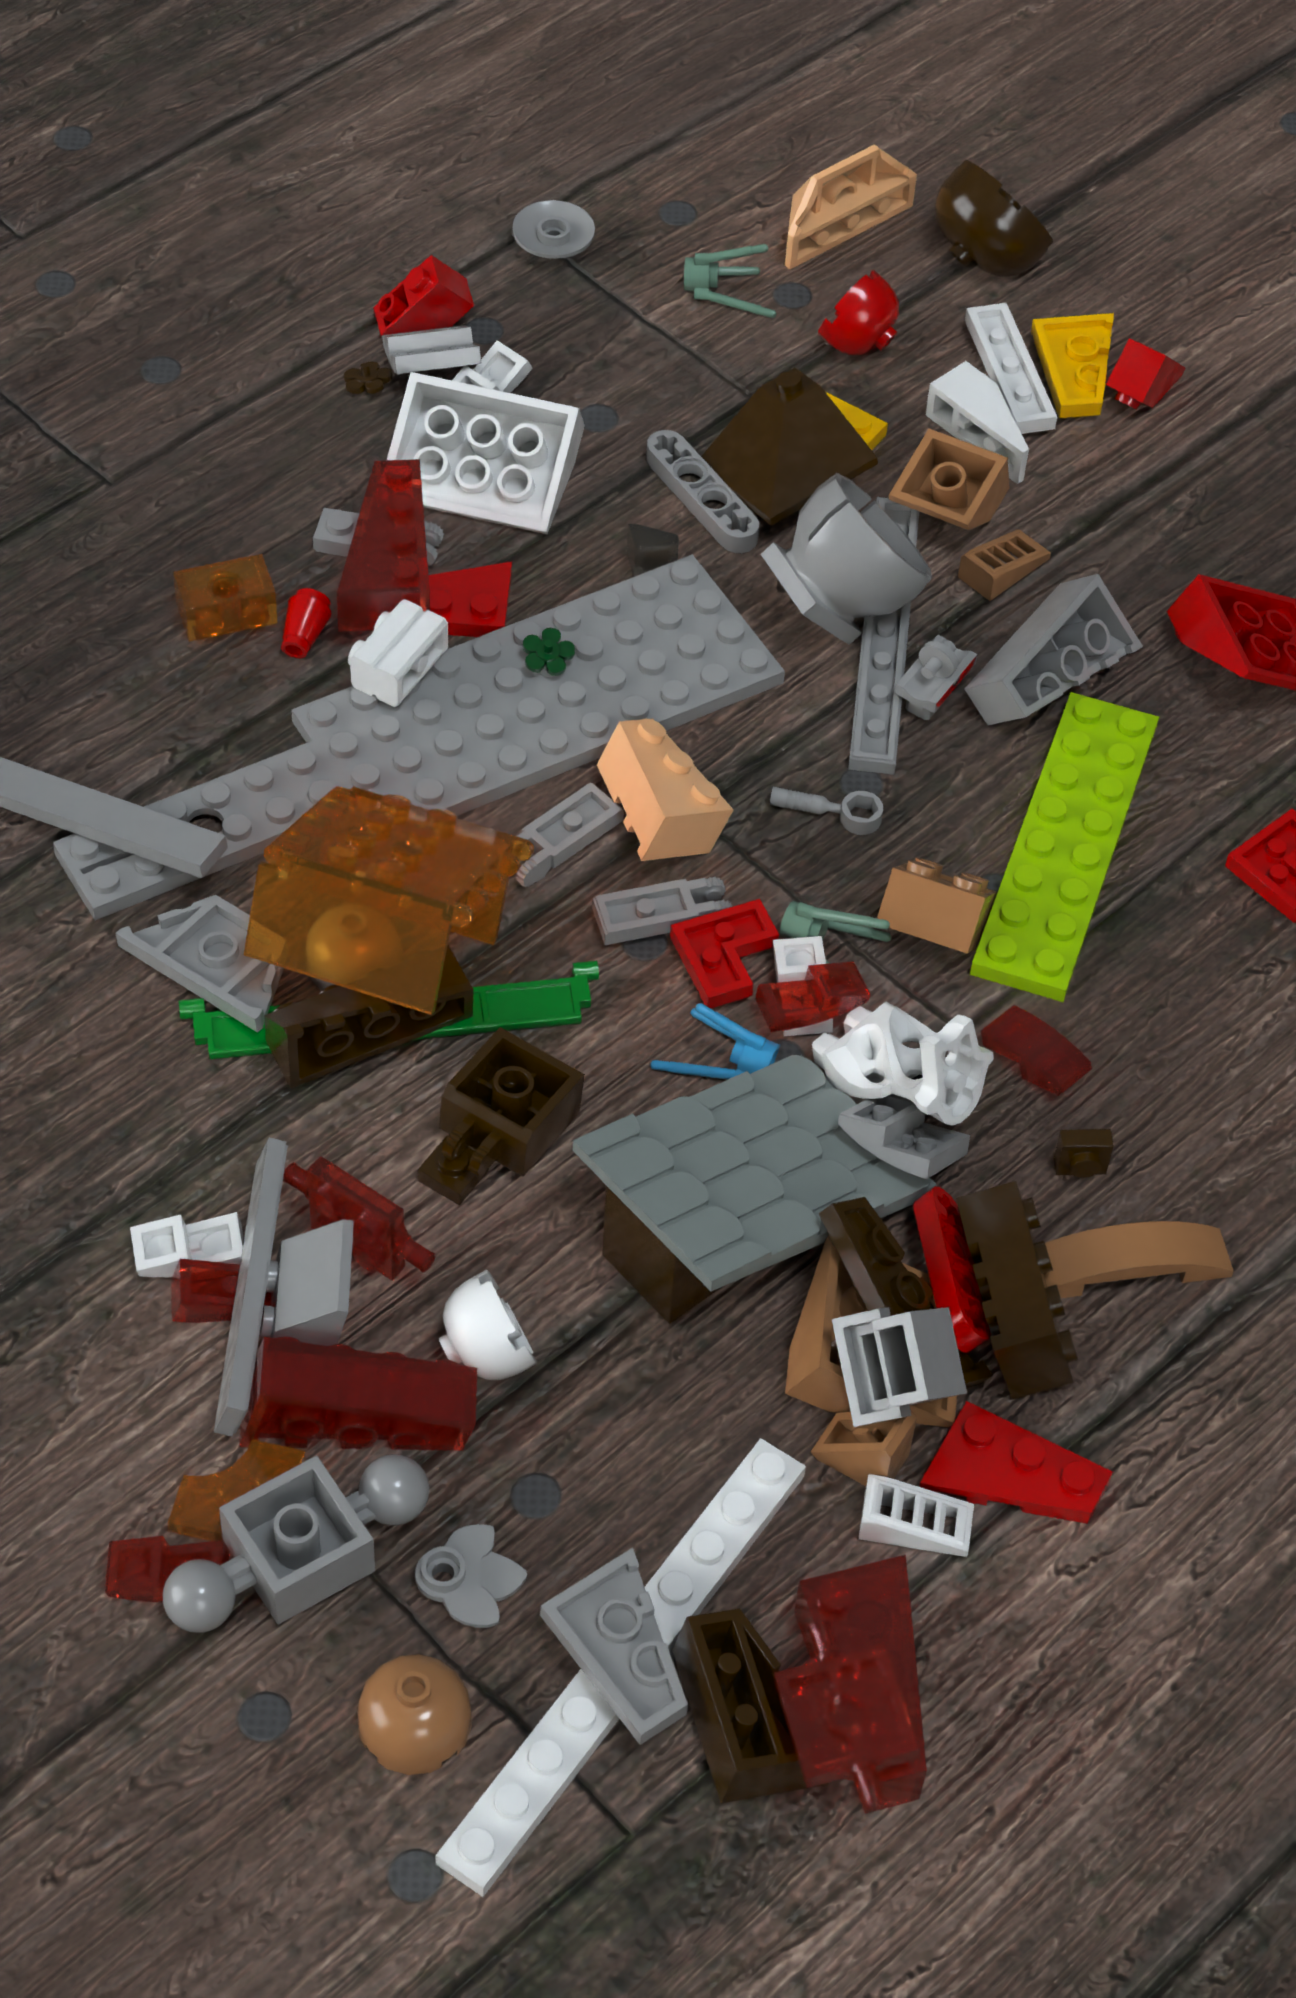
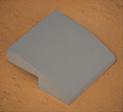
[382,325,482,374]
[838,1094,970,1179]

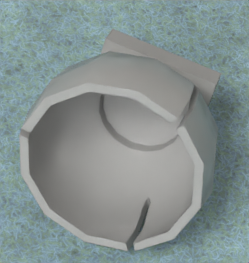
[761,473,932,645]

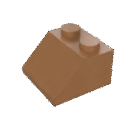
[889,428,1009,530]

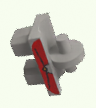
[895,635,977,720]

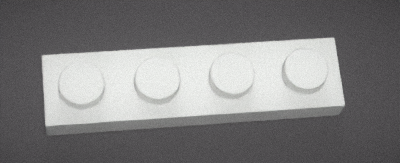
[965,303,1057,434]

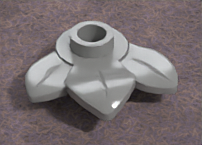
[415,1524,527,1628]

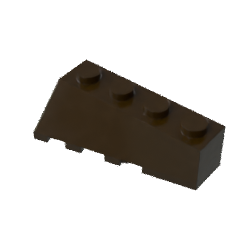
[264,944,474,1088]

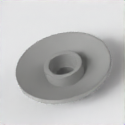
[513,200,595,259]

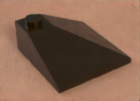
[701,367,878,525]

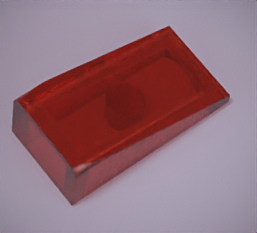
[171,1258,271,1323]

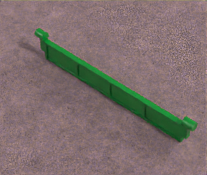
[179,961,599,1060]

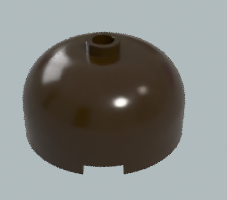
[935,160,1053,277]

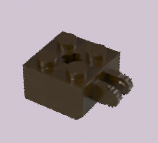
[439,1027,585,1176]

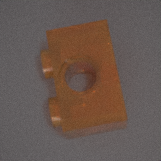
[173,554,278,641]

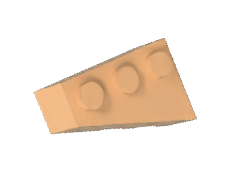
[597,719,734,861]

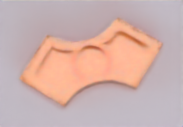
[168,1439,306,1543]

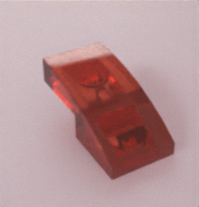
[755,961,871,1032]
[980,1005,1092,1096]
[105,1536,230,1603]

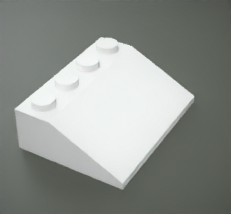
[377,372,585,534]

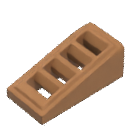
[958,529,1051,601]

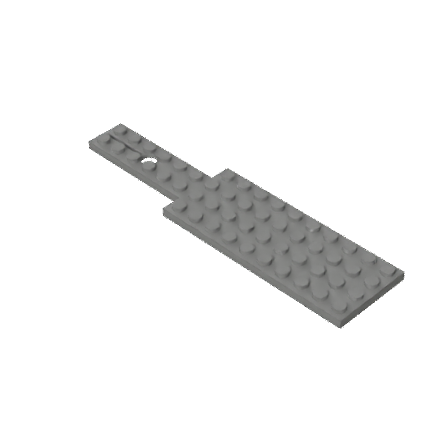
[53,554,785,921]

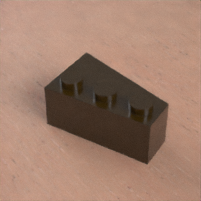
[673,1608,845,1804]

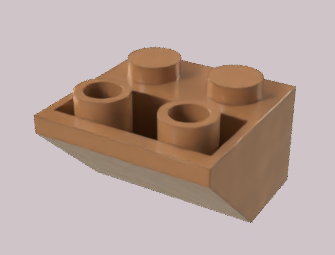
[877,858,998,954]

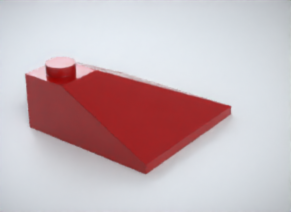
[1166,574,1296,690]

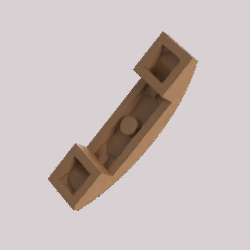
[1044,1221,1234,1298]

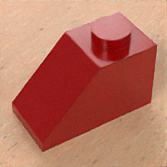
[1106,338,1186,410]

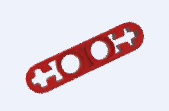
[913,1186,991,1353]

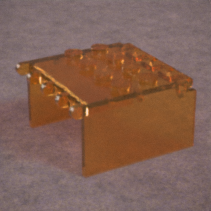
[243,786,534,1015]

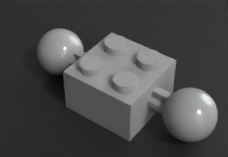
[163,1454,430,1633]

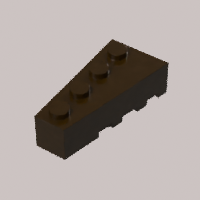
[956,1181,1078,1400]

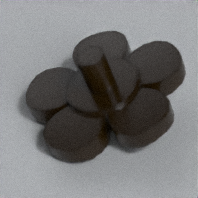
[344,362,393,394]

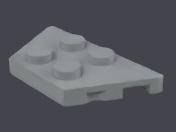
[115,895,290,1033]

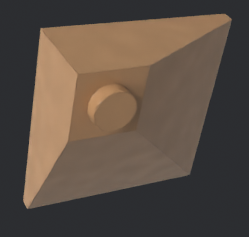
[785,1236,957,1428]

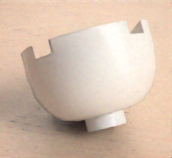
[438,1270,538,1380]

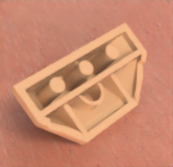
[785,144,917,270]

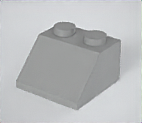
[259,1219,354,1367]

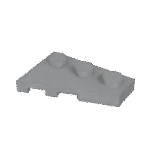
[540,1547,688,1745]

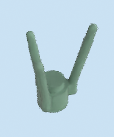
[684,244,777,318]
[779,901,891,987]

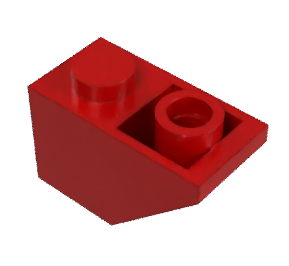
[373,255,474,336]

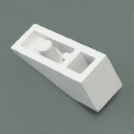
[926,361,1029,484]

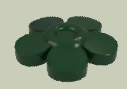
[522,628,575,676]

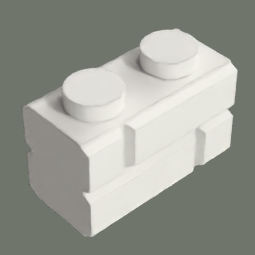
[348,599,448,707]

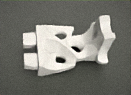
[812,1002,994,1126]

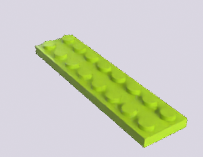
[970,692,1159,1002]

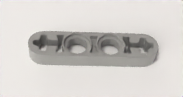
[646,430,759,553]

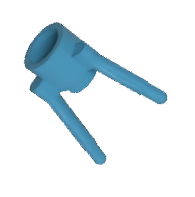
[650,1003,780,1080]

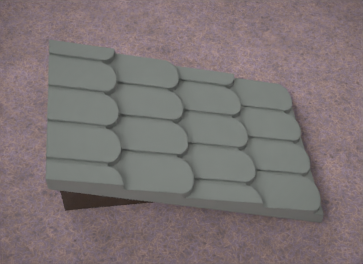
[572,1055,937,1324]

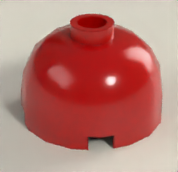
[818,270,899,356]

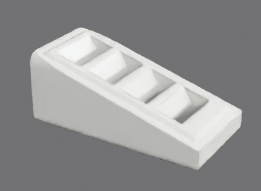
[858,1474,974,1557]

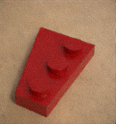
[368,562,512,637]
[919,1401,1113,1524]

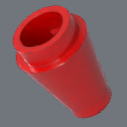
[281,588,332,659]

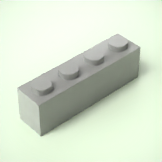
[964,574,1143,725]

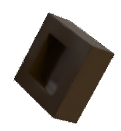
[1054,1129,1114,1178]
[417,1135,489,1206]

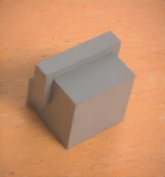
[832,1307,967,1427]

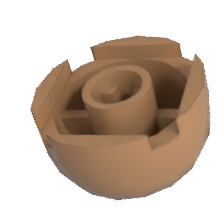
[357,1654,472,1775]

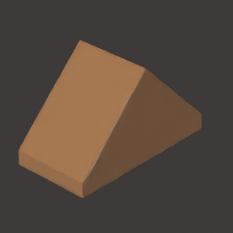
[811,1410,917,1486]

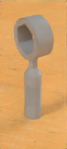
[770,787,883,835]

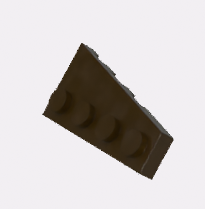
[818,1197,993,1388]

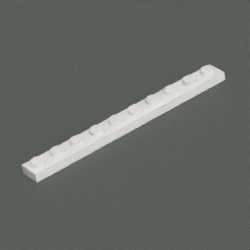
[436,1438,806,1897]

